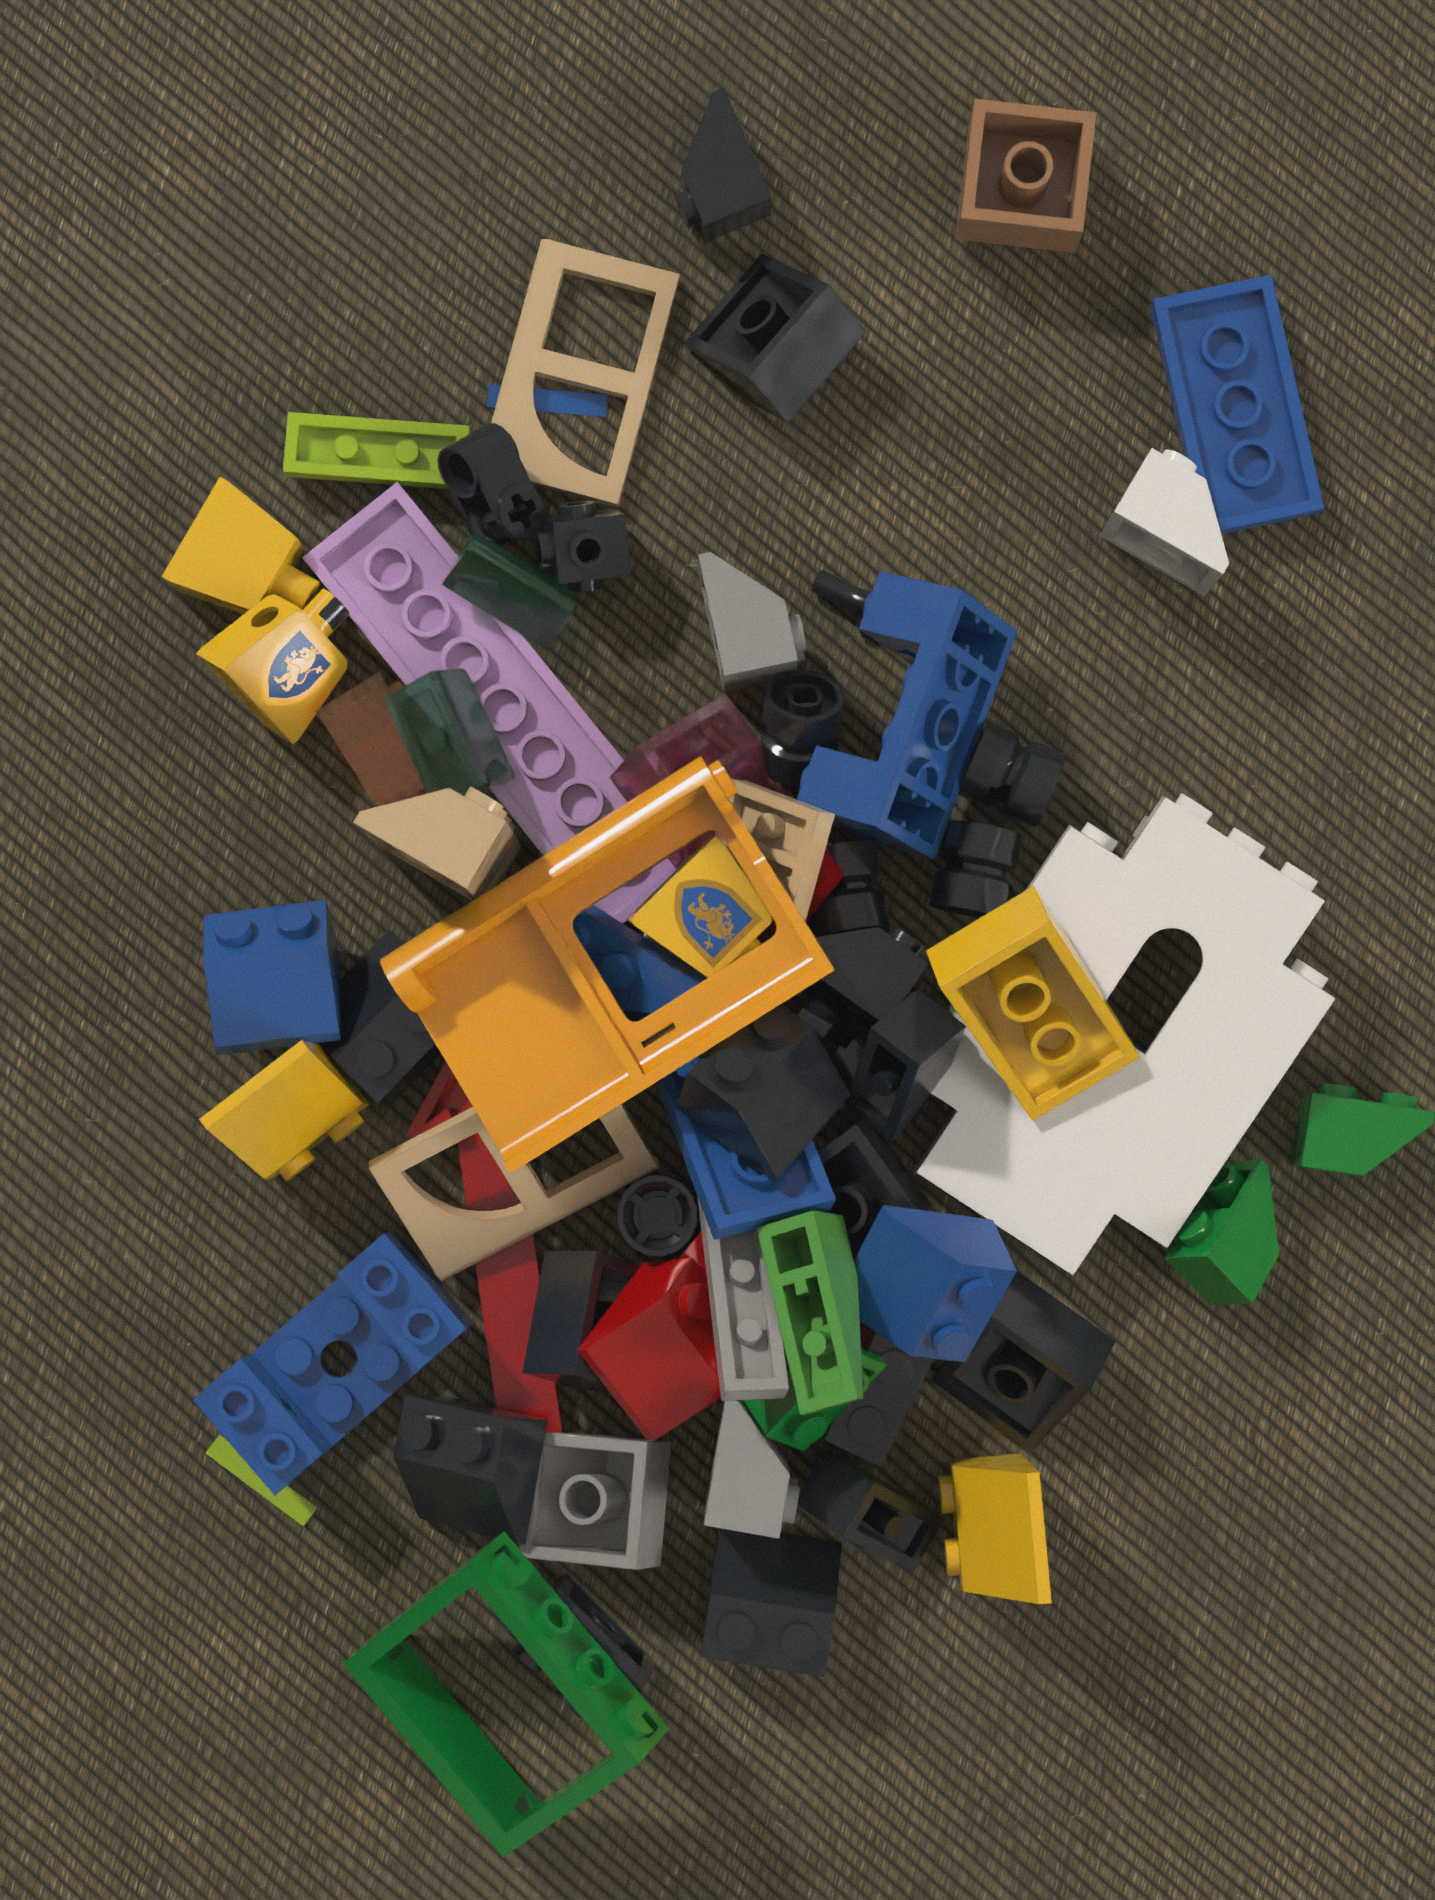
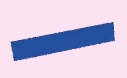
[487,385,608,417]

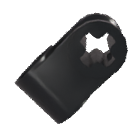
[437,423,545,548]

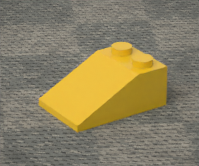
[926,886,1140,1121]
[199,1040,370,1181]
[938,1453,1052,1604]

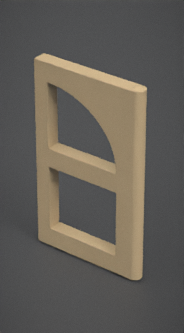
[491,239,680,508]
[369,1103,660,1281]

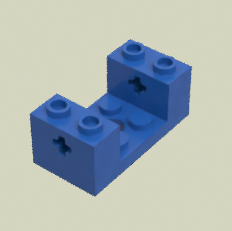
[796,571,1017,860]
[193,1231,474,1496]

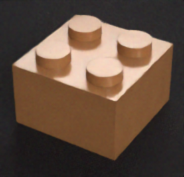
[956,99,1096,253]

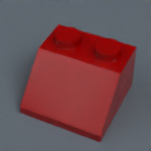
[577,1257,721,1440]

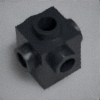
[535,501,631,592]

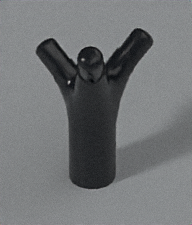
[811,570,871,638]

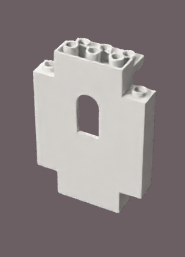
[916,793,1336,1275]

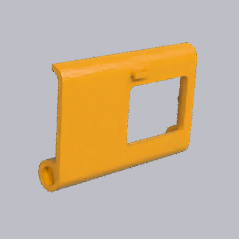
[380,756,835,1174]

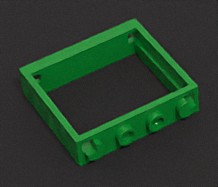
[343,1531,669,1858]

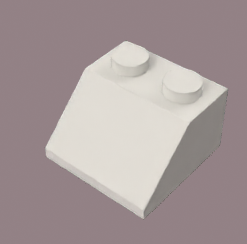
[1100,448,1229,596]

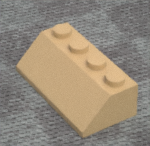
[353,787,522,901]

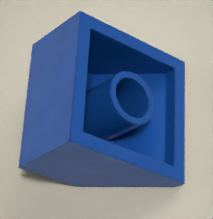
[203,900,341,1056]
[854,1205,1017,1362]

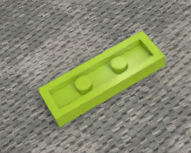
[283,412,471,489]

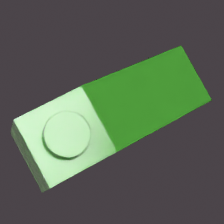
[757,1210,863,1415]

